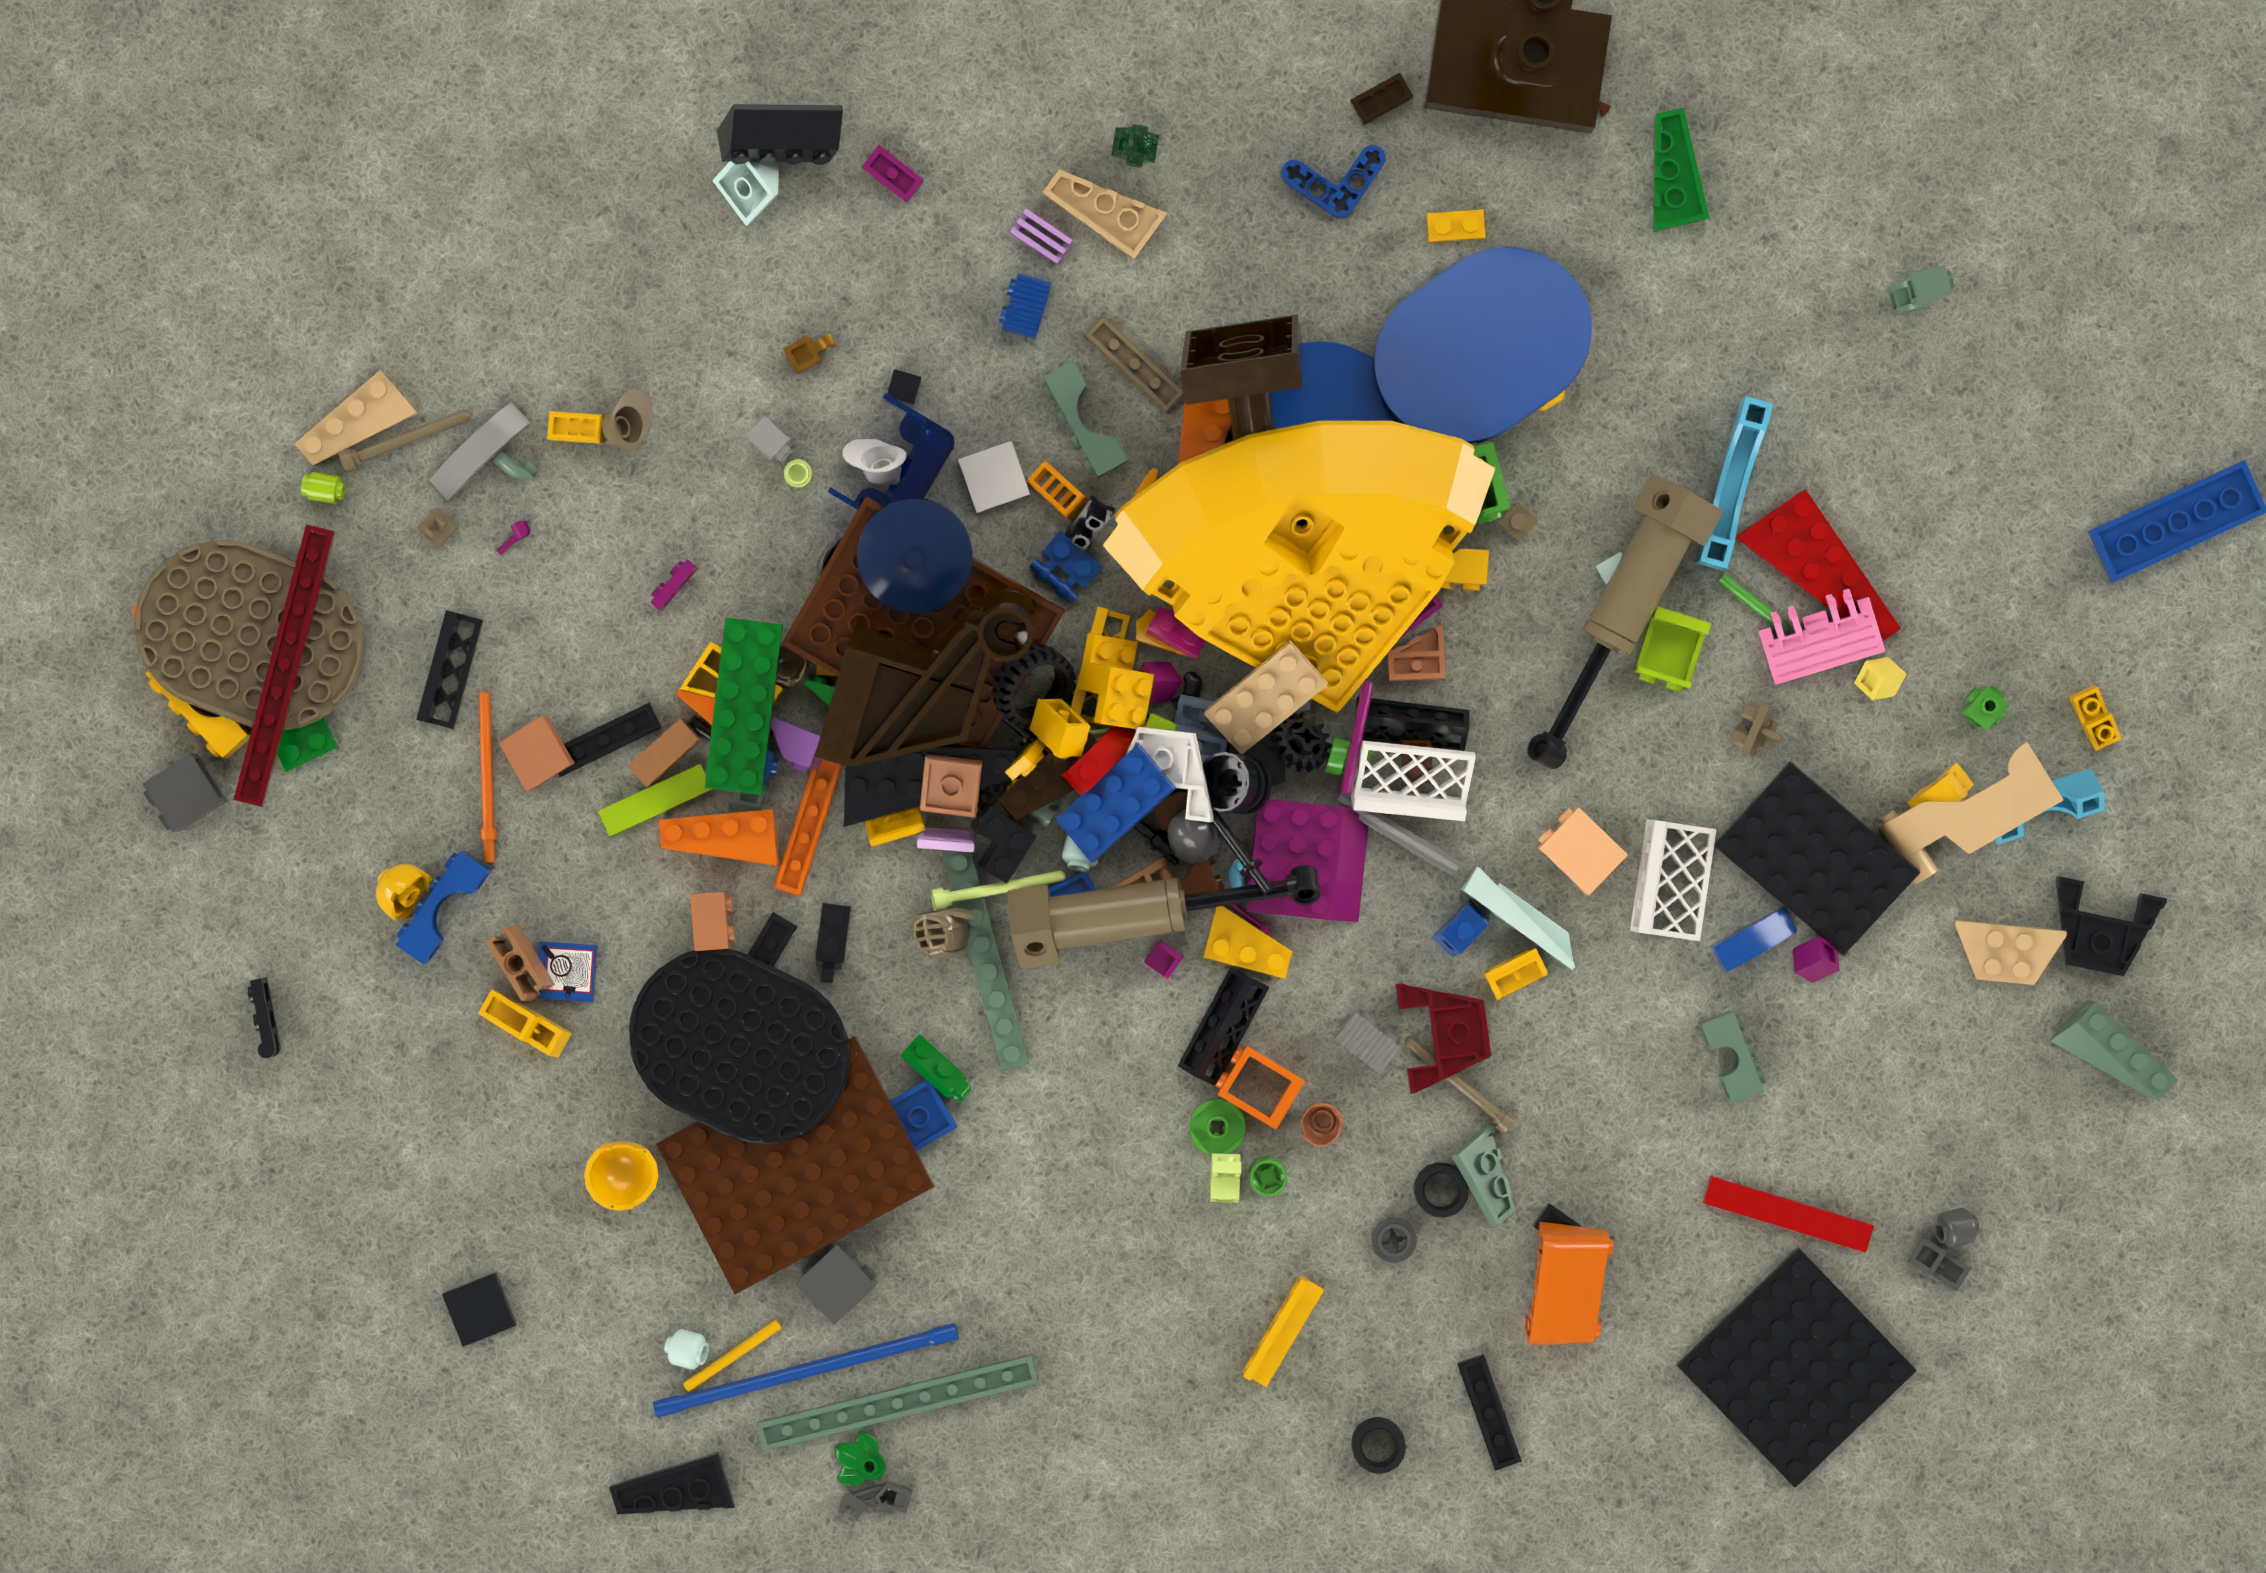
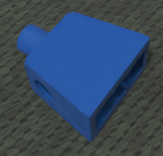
[1432,899,1489,957]

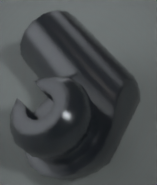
[1171,671,1202,711]

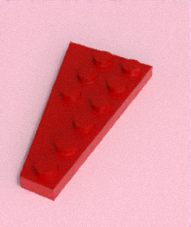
[1736,489,1901,642]

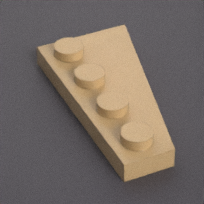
[1043,169,1168,260]
[295,370,419,466]

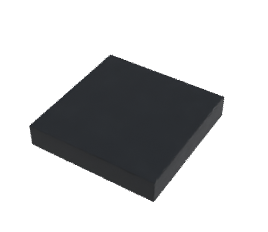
[442,1272,517,1347]

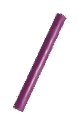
[1340,682,1374,795]

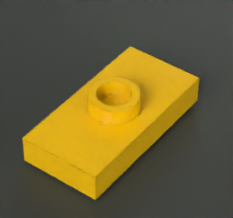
[547,411,605,444]
[865,806,926,847]

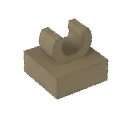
[417,508,458,548]

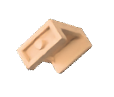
[1537,807,1628,896]

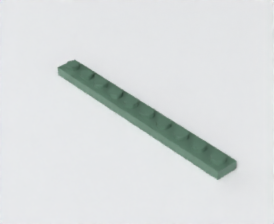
[756,1354,1039,1451]

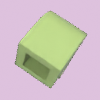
[1210,1153,1241,1203]

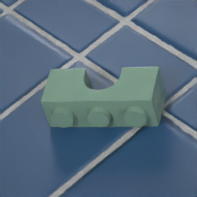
[1698,1010,1765,1104]

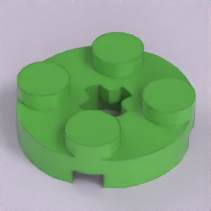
[1189,1098,1246,1154]

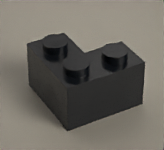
[969,802,1037,884]

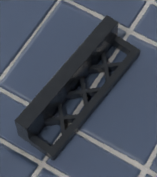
[416,610,483,729]
[1354,696,1470,751]
[1178,967,1269,1086]

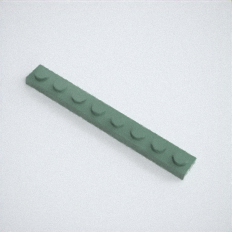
[942,851,1029,1071]

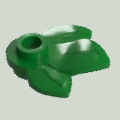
[834,1431,886,1486]

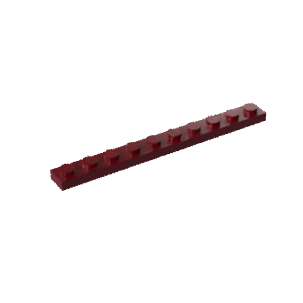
[233,524,335,808]

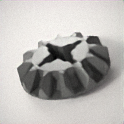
[1372,1217,1417,1263]

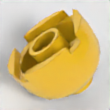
[375,863,433,921]

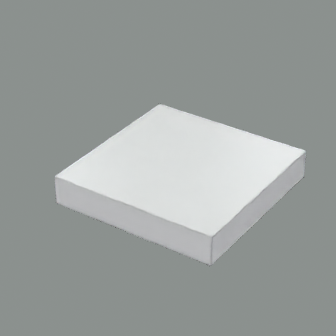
[958,441,1030,513]

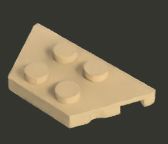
[1955,920,2067,985]

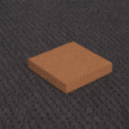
[499,714,574,792]
[920,754,983,818]

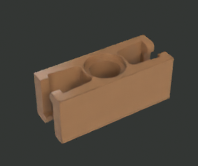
[628,718,702,787]
[485,925,555,1001]

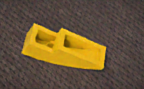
[478,989,572,1058]

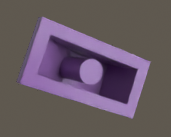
[771,717,822,773]

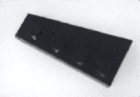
[609,1452,735,1515]

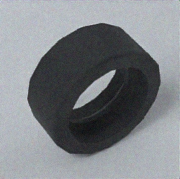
[1414,1162,1469,1218]
[1351,1417,1406,1474]

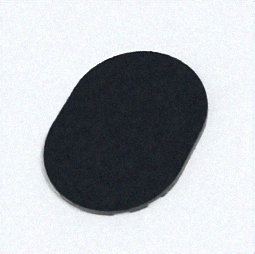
[629,949,850,1144]

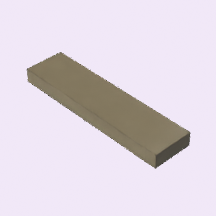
[1084,315,1184,414]

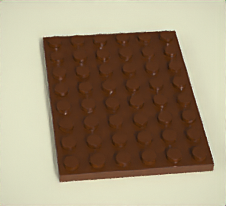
[781,496,1065,748]
[656,1036,936,1294]

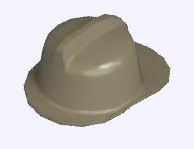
[602,388,652,452]

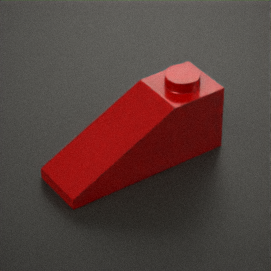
[1061,726,1136,796]

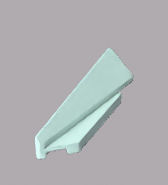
[1460,867,1575,970]

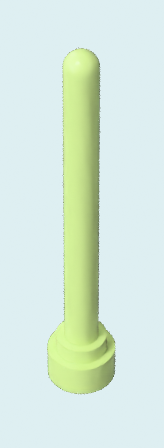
[931,870,1066,912]

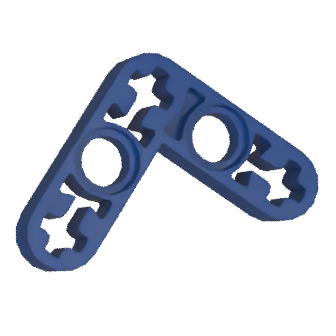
[1281,145,1386,219]

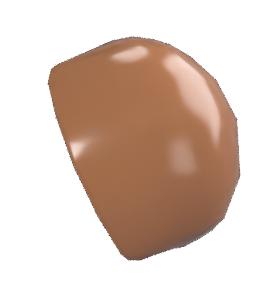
[1300,1102,1343,1147]

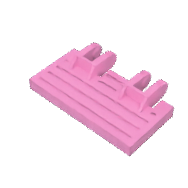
[1758,589,1885,685]

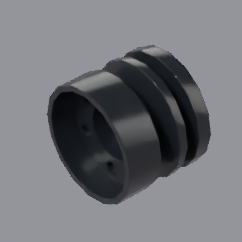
[1202,752,1272,815]

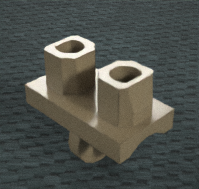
[1730,703,1782,757]

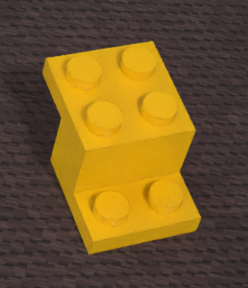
[1078,633,1154,729]

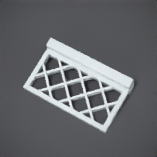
[1351,741,1476,821]
[1630,819,1717,941]

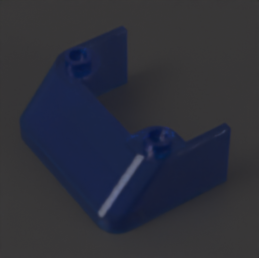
[827,393,955,511]

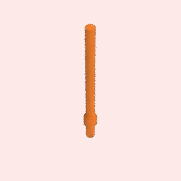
[479,692,497,863]

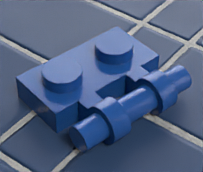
[1029,530,1103,603]

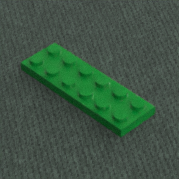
[704,617,783,795]

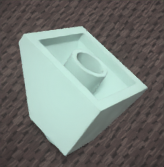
[712,162,779,226]

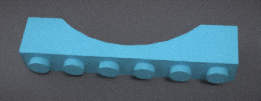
[1695,396,1773,571]

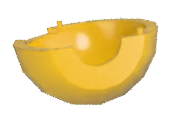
[584,1141,659,1211]

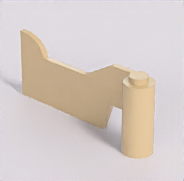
[1877,741,2064,884]

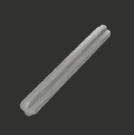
[1335,793,1461,876]

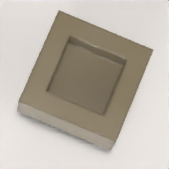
[1498,502,1538,542]

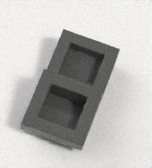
[1908,1237,1972,1291]

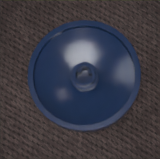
[857,498,973,613]

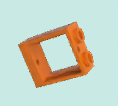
[1215,1044,1305,1130]

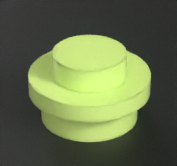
[784,459,812,488]

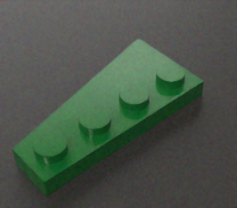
[1653,107,1710,232]

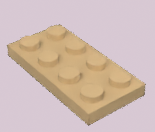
[1204,640,1328,754]

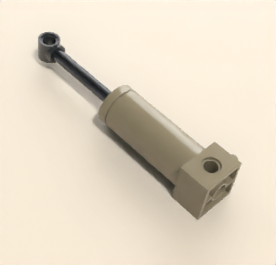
[1527,474,1724,769]
[1008,865,1321,969]

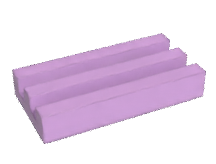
[1010,209,1073,265]
[917,826,976,852]

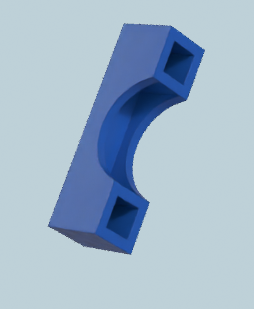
[396,851,492,964]

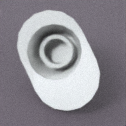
[843,439,906,484]

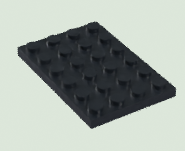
[1714,761,1921,956]

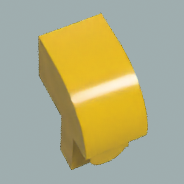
[1907,762,1974,808]

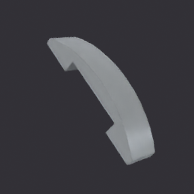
[429,402,530,501]

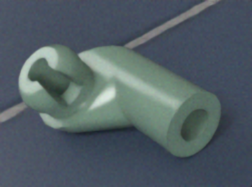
[495,452,538,480]

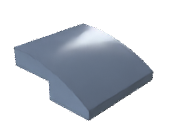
[1174,694,1228,762]

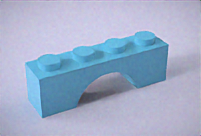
[1994,768,2105,845]

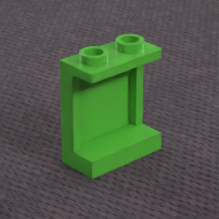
[1473,442,1511,525]

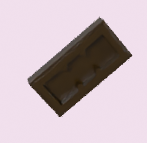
[1350,73,1414,126]

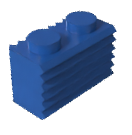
[999,273,1051,340]

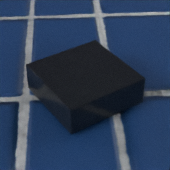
[886,369,922,405]

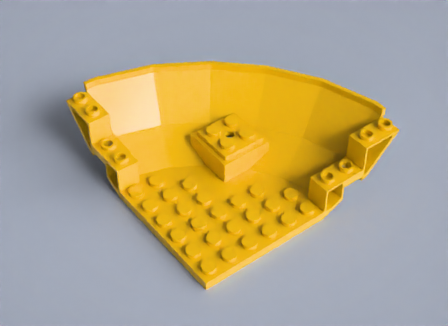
[1103,421,1495,713]

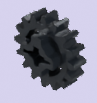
[1271,712,1332,773]

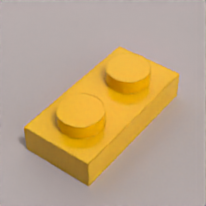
[1426,209,1486,243]
[1005,738,1046,780]

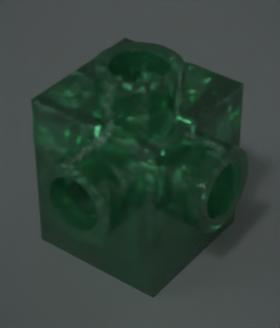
[1111,124,1159,168]

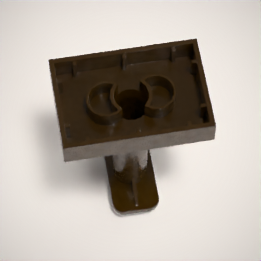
[1424,0,1612,134]
[1180,314,1307,526]

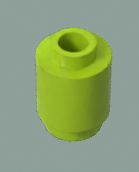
[301,472,346,504]

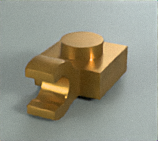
[783,333,837,374]

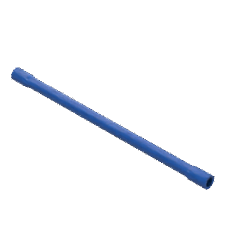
[653,1323,959,1418]

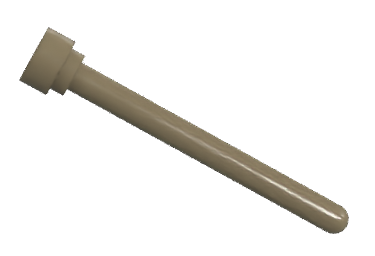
[338,410,471,473]
[1404,1037,1518,1135]

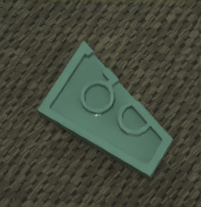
[1451,1123,1516,1226]

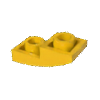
[2069,685,2121,751]

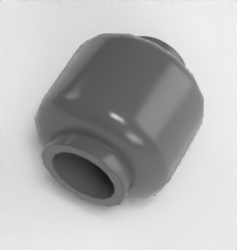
[1934,1208,1979,1248]

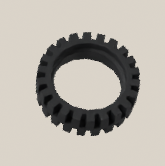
[991,644,1077,730]

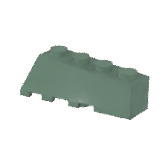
[2049,1000,2178,1101]

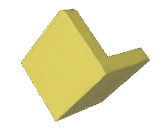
[1854,657,1907,700]

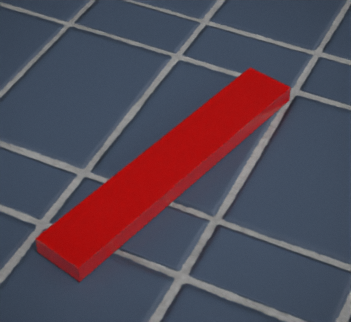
[1702,1176,1874,1253]

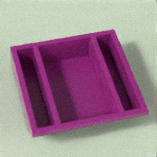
[1246,799,1368,922]

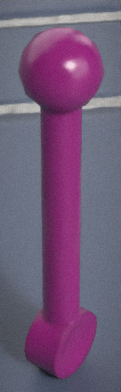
[1225,904,1271,935]

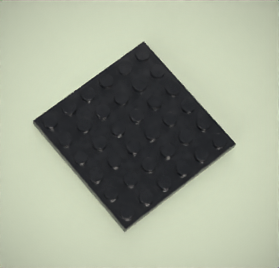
[1676,1248,1917,1488]

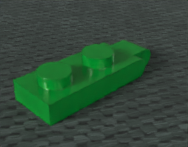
[900,1034,971,1102]

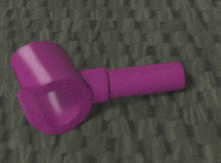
[497,521,530,555]

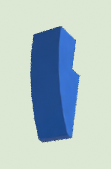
[1710,907,1797,972]

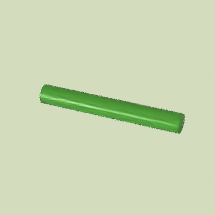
[1717,573,1791,634]

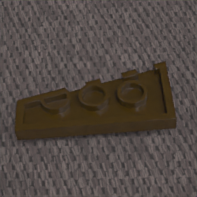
[997,733,1117,821]

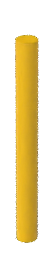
[683,1319,783,1392]

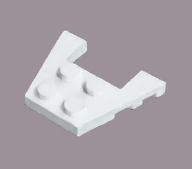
[1127,727,1214,822]

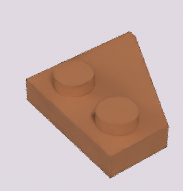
[1387,625,1446,682]

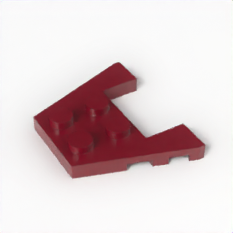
[1395,983,1492,1094]

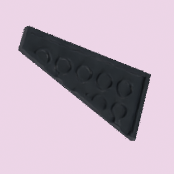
[844,746,1017,827]

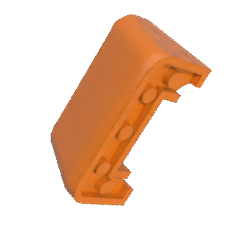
[1524,1222,1614,1345]

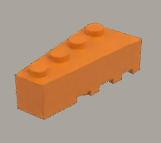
[659,809,780,866]

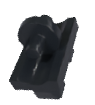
[1065,495,1115,550]

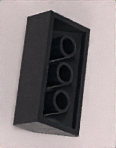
[717,104,843,165]

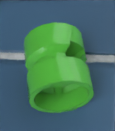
[1324,737,1373,783]
[1249,1156,1287,1197]

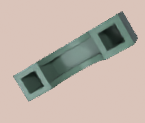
[1887,265,1954,316]
[1041,361,1128,478]

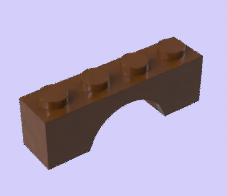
[1154,791,1225,895]

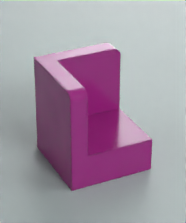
[1138,662,1183,702]
[1792,936,1840,982]
[1144,939,1184,980]

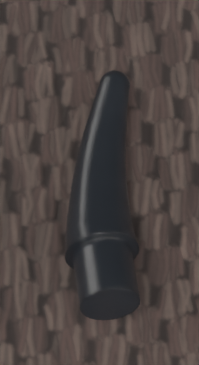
[688,715,711,741]

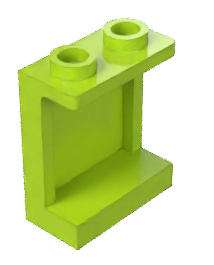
[1633,606,1712,693]

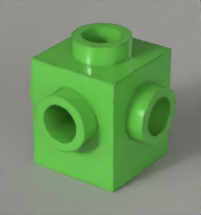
[1959,685,2009,731]

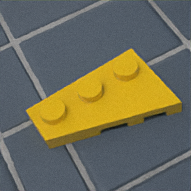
[1203,906,1293,979]

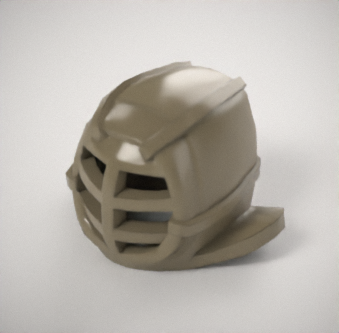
[908,907,974,958]

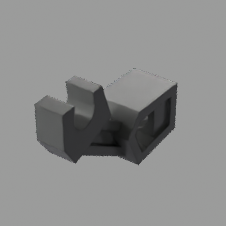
[838,1480,913,1518]

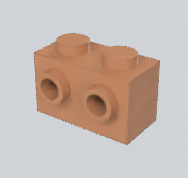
[690,891,736,951]

